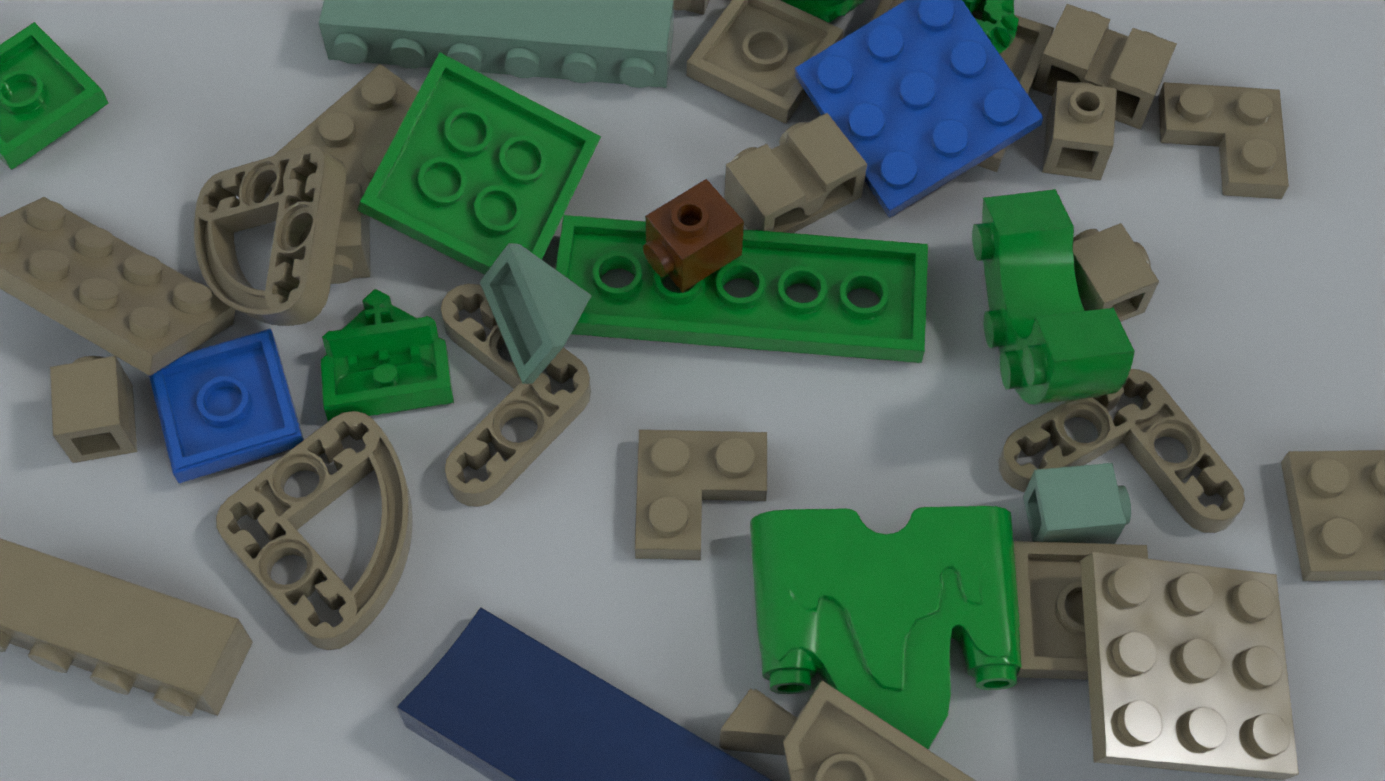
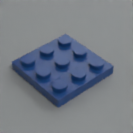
[795,0,1043,218]

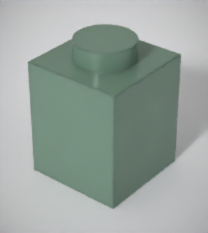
[1023,463,1131,544]

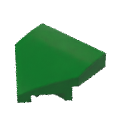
[321,289,454,421]

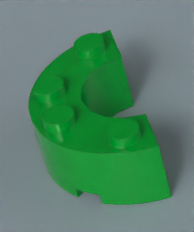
[972,189,1135,405]

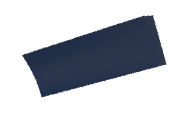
[397,607,773,781]

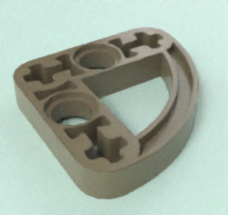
[194,145,346,326]
[216,411,413,650]

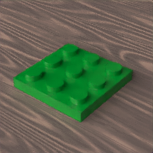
[357,52,601,275]

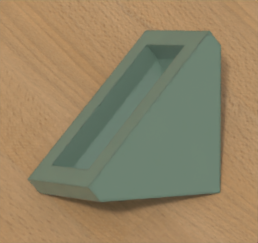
[480,243,592,384]

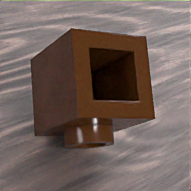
[643,179,744,292]

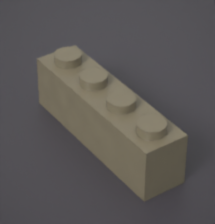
[0,538,253,717]

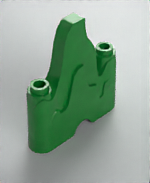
[750,506,1022,750]

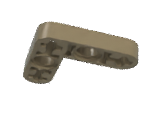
[441,283,591,507]
[998,369,1245,533]

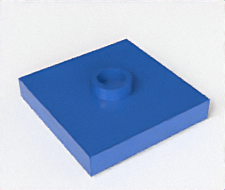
[149,328,304,484]

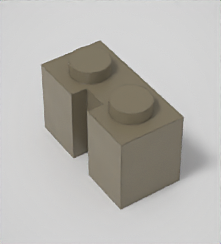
[1033,4,1177,130]
[724,113,867,233]

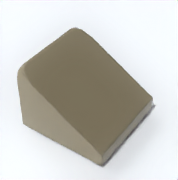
[719,688,797,755]

